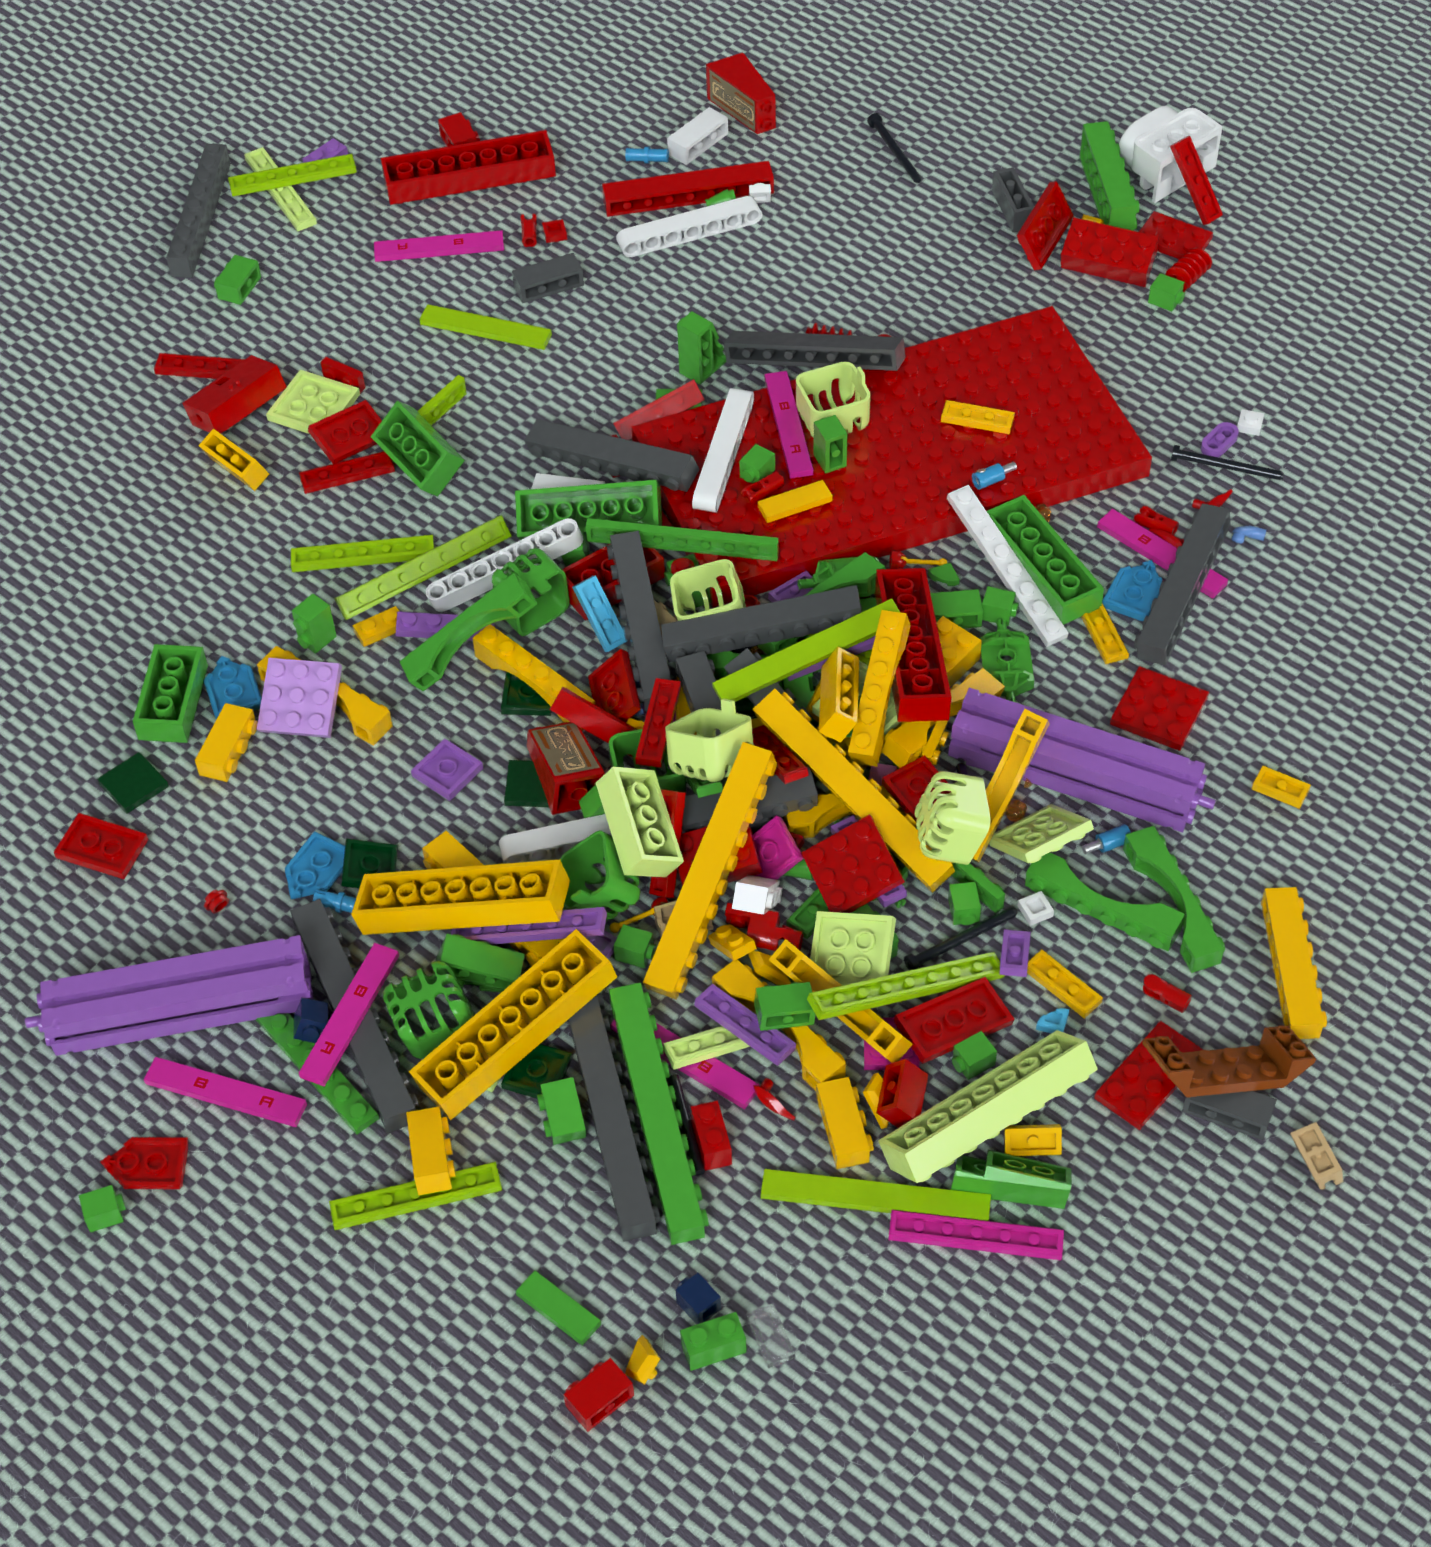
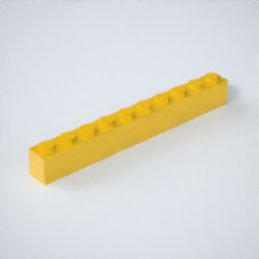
[753,689,955,893]
[643,742,777,1000]

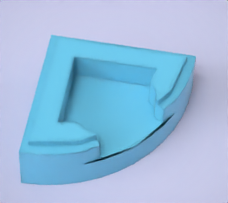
[1036,1008,1070,1034]

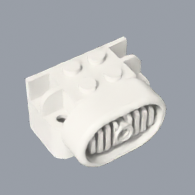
[1119,106,1223,203]

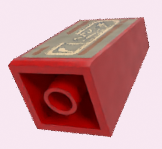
[706,52,776,134]
[527,722,605,815]

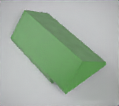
[951,1150,1072,1209]

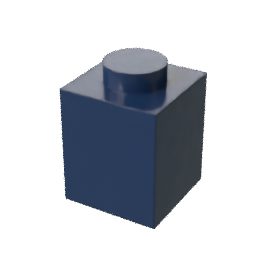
[294,997,328,1043]
[675,1272,721,1324]

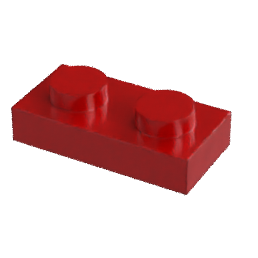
[321,357,365,394]

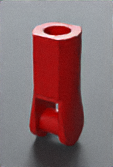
[741,471,785,505]
[1134,506,1179,535]
[1143,974,1192,1013]

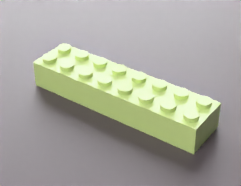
[878,1030,1098,1183]

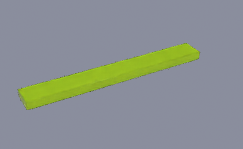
[334,515,512,620]
[712,598,901,702]
[807,952,1005,1020]
[761,1169,991,1221]

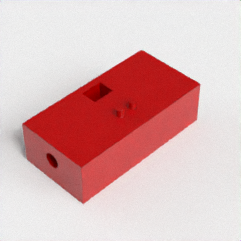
[182,355,287,434]

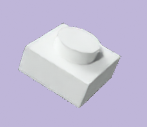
[749,183,771,203]
[1237,409,1264,436]
[1017,891,1054,926]

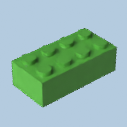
[371,400,465,497]
[133,644,208,743]

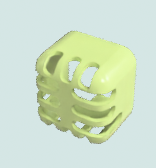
[796,362,870,438]
[670,559,746,621]
[665,699,753,782]
[914,771,991,865]

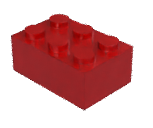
[678,824,763,886]

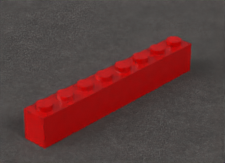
[602,161,774,217]

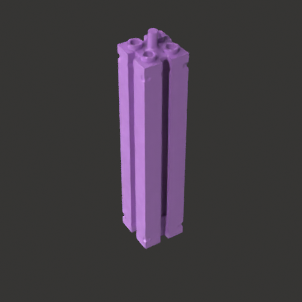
[948,688,1216,833]
[25,935,314,1056]

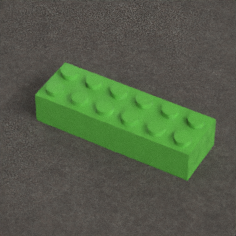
[1079,121,1140,231]
[515,480,662,540]
[987,495,1104,625]

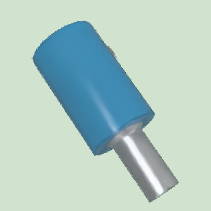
[972,462,1017,490]
[1082,824,1131,854]

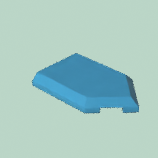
[1102,560,1163,621]
[203,656,262,719]
[284,831,345,900]

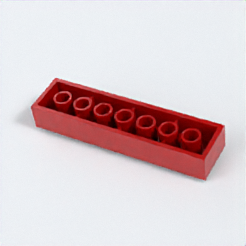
[381,130,556,205]
[875,568,952,722]

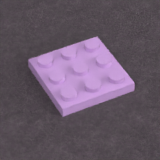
[257,658,342,738]

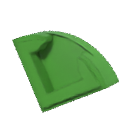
[928,563,960,586]

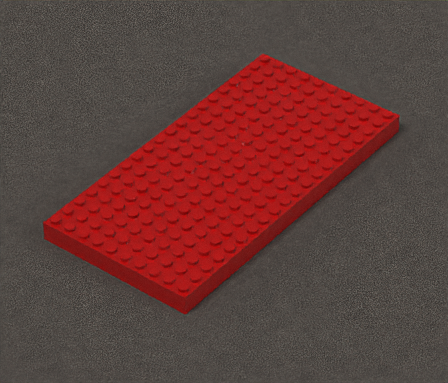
[631,306,1152,608]

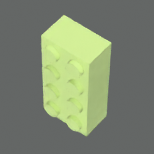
[596,767,684,877]

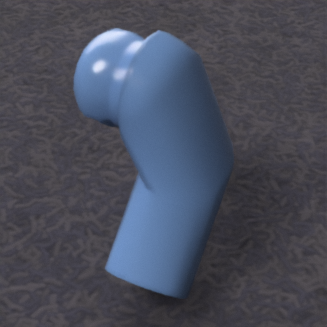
[1231,525,1267,544]

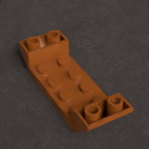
[1142,1025,1316,1097]

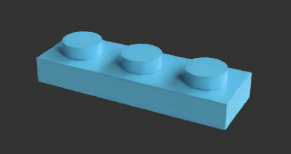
[572,575,628,652]

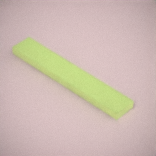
[244,147,317,232]

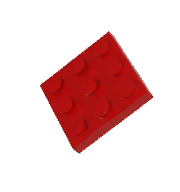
[1110,666,1209,751]
[801,814,905,913]

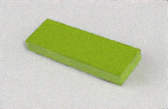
[418,375,467,426]

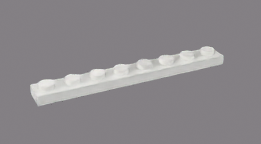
[947,485,1069,647]

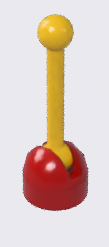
[889,551,948,569]
[610,897,668,933]

